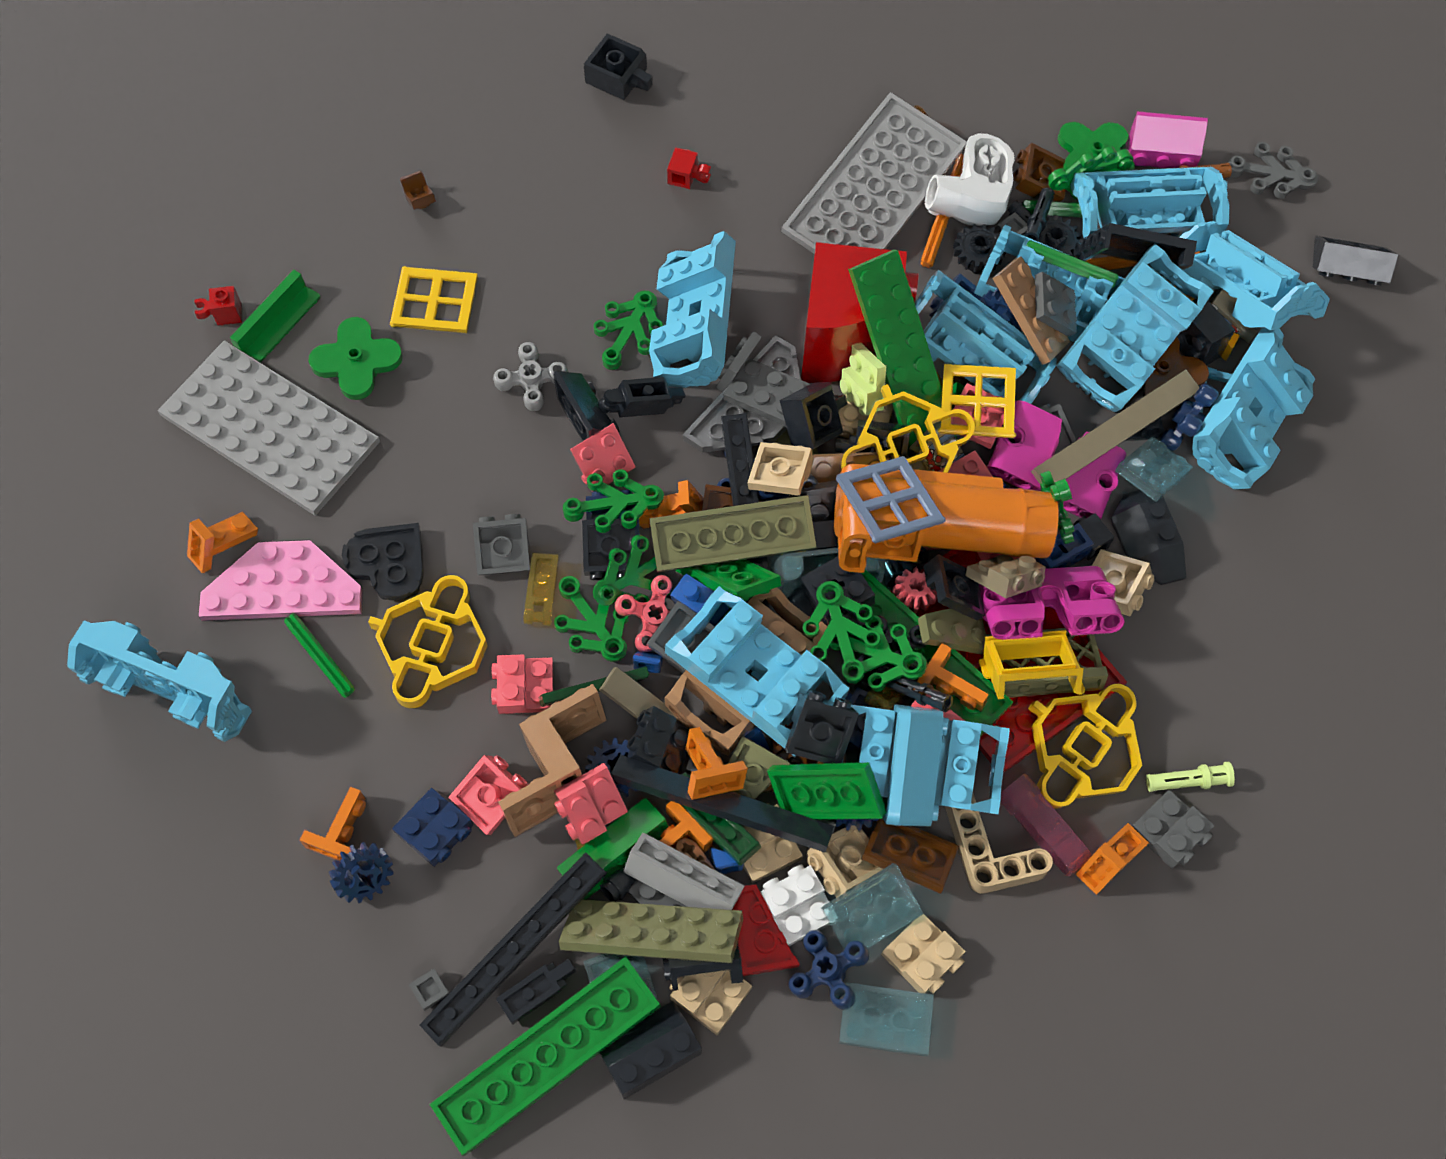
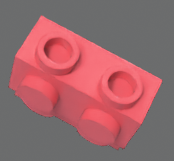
[951,383,1004,449]
[491,654,553,714]
[449,755,528,835]
[554,763,628,845]

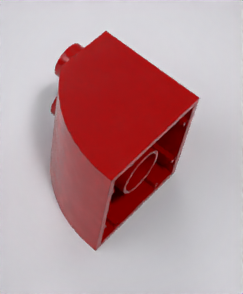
[801,242,918,383]

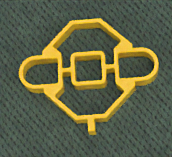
[841,384,975,473]
[368,575,488,708]
[1028,684,1142,809]

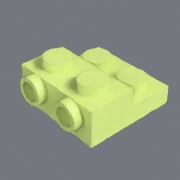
[840,343,886,415]

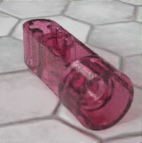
[1000,773,1092,877]

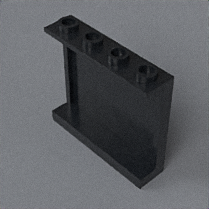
[1074,223,1197,276]

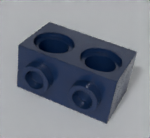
[1034,523,1094,569]

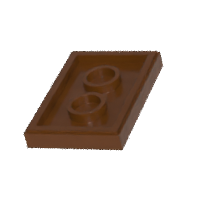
[862,818,959,894]

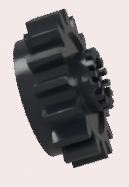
[1039,216,1082,258]
[953,224,1006,273]

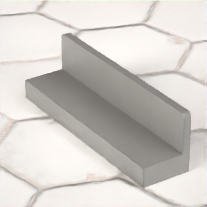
[624,833,744,910]

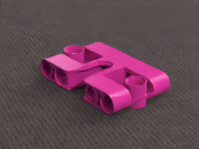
[987,400,1126,519]
[979,566,1125,640]

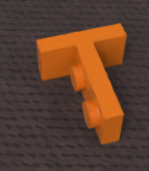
[639,480,703,529]
[187,512,258,574]
[913,643,989,711]
[686,727,748,800]
[300,787,366,861]
[660,801,713,853]
[1076,823,1149,895]

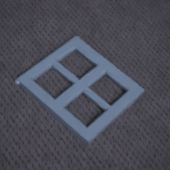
[836,456,946,543]

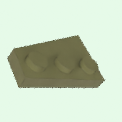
[918,608,987,654]
[728,736,792,799]

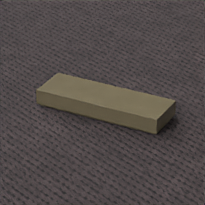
[599,667,677,721]

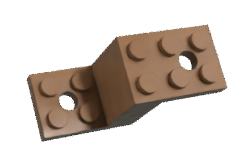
[498,684,607,837]

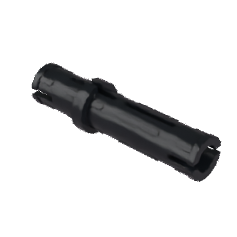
[1024,188,1055,242]
[875,667,953,712]

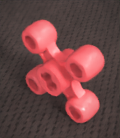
[615,575,673,653]

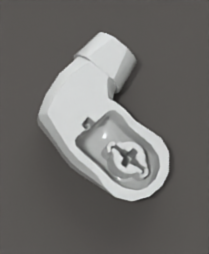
[925,133,1014,226]

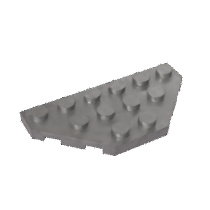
[683,336,801,453]

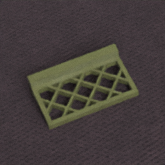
[986,628,1108,697]

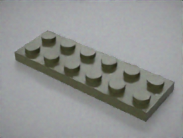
[650,495,816,572]
[559,900,743,963]

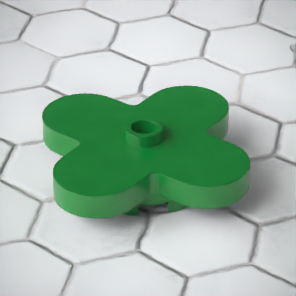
[1058,122,1134,172]
[308,317,403,400]

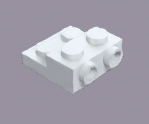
[760,864,838,946]

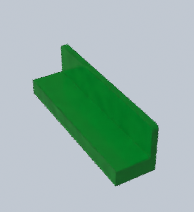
[230,269,320,363]
[557,798,668,900]

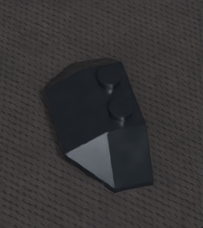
[1111,488,1186,585]

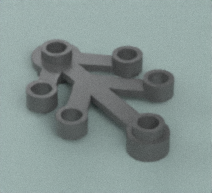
[1227,142,1318,199]

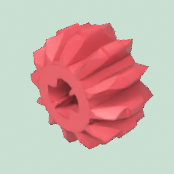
[893,566,937,613]

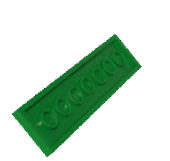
[848,250,958,458]
[861,569,1013,737]
[429,956,661,1156]

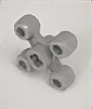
[493,342,568,411]

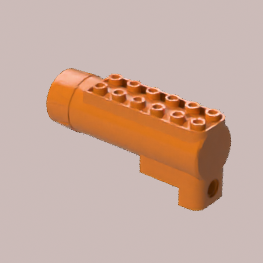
[834,464,1058,573]

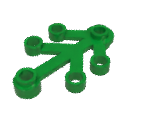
[1048,146,1133,199]
[594,291,663,370]
[563,469,664,533]
[1040,470,1074,544]
[593,535,672,606]
[554,576,629,662]
[803,581,881,683]
[830,615,927,692]

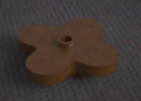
[1141,336,1209,397]

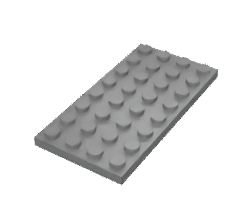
[781,92,967,254]
[157,341,380,516]

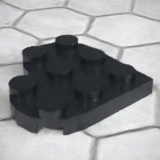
[341,523,424,601]

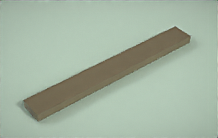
[1031,370,1199,484]

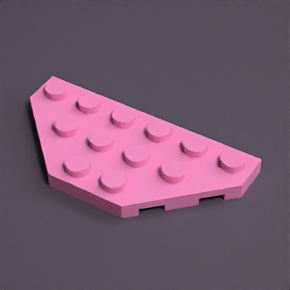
[199,540,362,621]

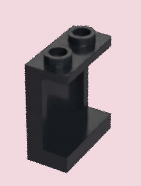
[662,942,743,991]

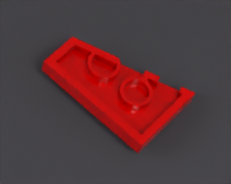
[732,884,800,976]

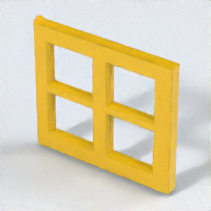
[390,266,478,333]
[938,364,1016,438]

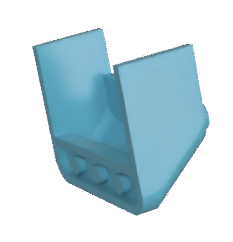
[883,704,948,826]

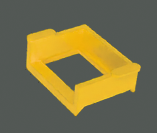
[979,630,1085,699]

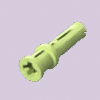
[1146,762,1235,792]

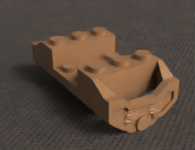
[665,588,828,756]

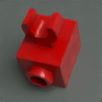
[667,147,711,189]
[194,286,242,326]

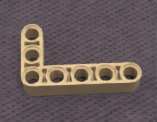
[945,793,1053,894]

